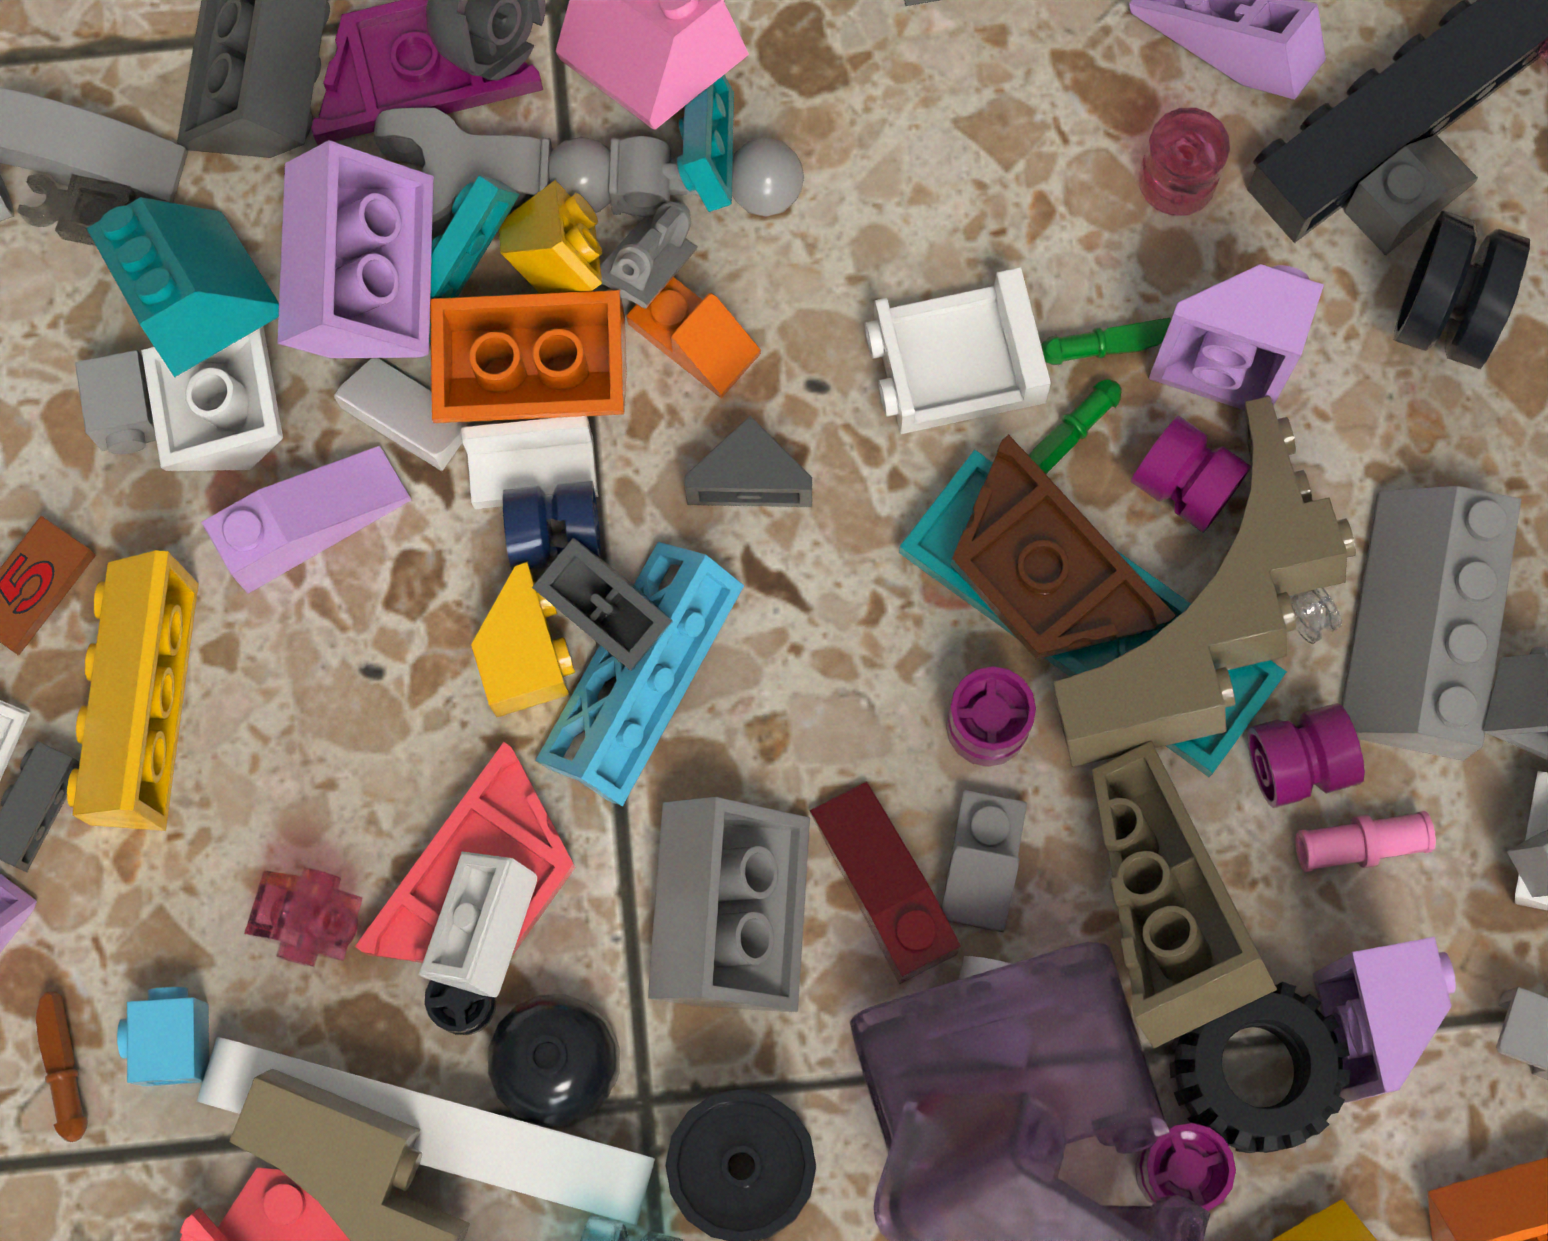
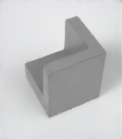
[1496,987,1548,1080]

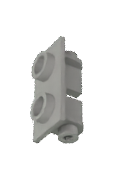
[600,202,697,309]

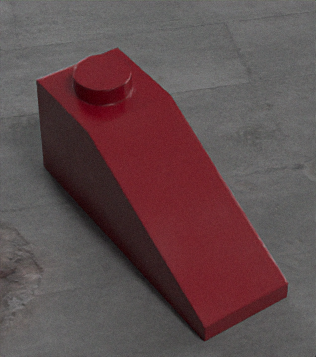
[810,781,961,984]

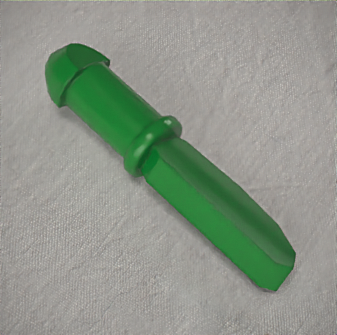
[1041,317,1171,365]
[1028,379,1122,474]

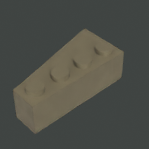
[1092,741,1277,1048]

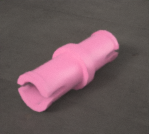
[1295,811,1436,872]

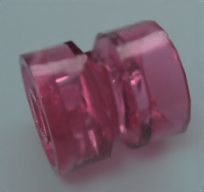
[1139,108,1230,216]

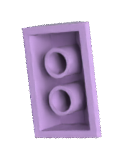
[277,140,434,358]
[1149,264,1324,410]
[1313,937,1456,1104]

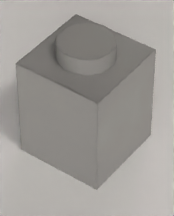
[75,350,156,454]

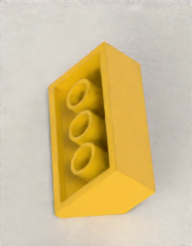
[67,550,199,831]

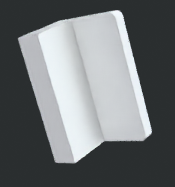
[461,416,598,509]

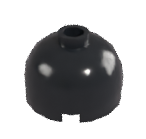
[488,994,620,1127]

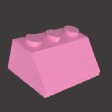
[556,0,749,130]

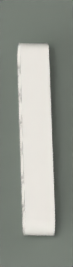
[197,1036,655,1225]

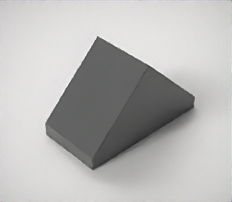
[685,416,812,507]
[532,538,673,671]

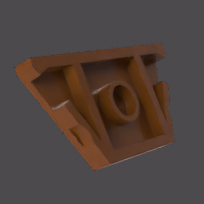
[951,434,1176,659]

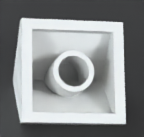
[141,326,283,471]

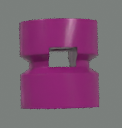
[1130,415,1252,533]
[946,666,1036,767]
[1247,703,1365,808]
[1135,1123,1236,1215]

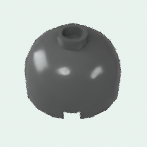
[426,0,545,80]

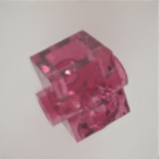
[244,867,363,967]

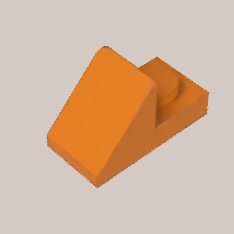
[626,277,761,399]

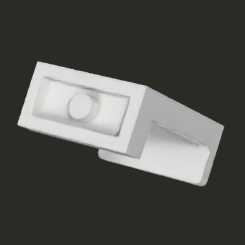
[864,267,1051,434]

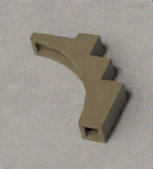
[1053,396,1356,767]
[229,1069,470,1241]

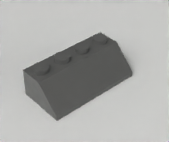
[177,0,330,158]

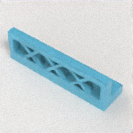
[535,542,744,806]

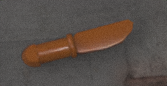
[36,992,88,1142]

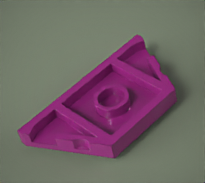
[311,0,543,146]

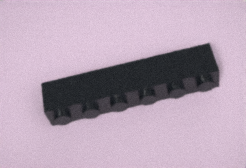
[1247,0,1548,243]

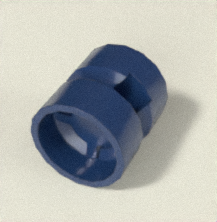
[503,481,601,570]

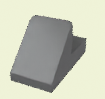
[941,790,1027,932]

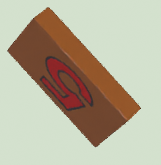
[0,516,96,656]

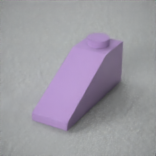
[1129,0,1326,100]
[201,446,411,594]

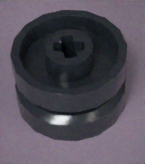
[1393,211,1530,369]
[665,1089,816,1241]

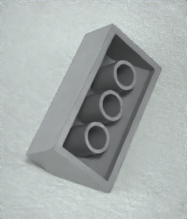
[1342,486,1521,761]

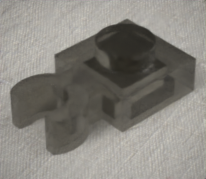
[17,174,137,246]

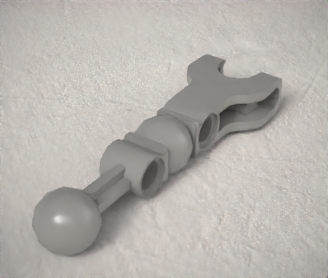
[374,108,805,240]

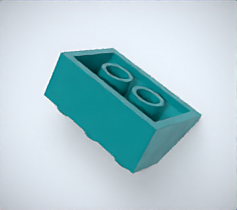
[86,197,279,378]

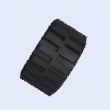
[1169,981,1351,1153]

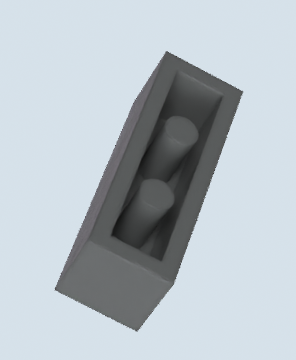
[0,741,80,872]

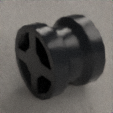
[424,980,496,1036]

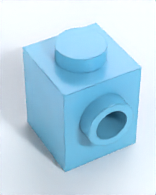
[117,987,209,1087]

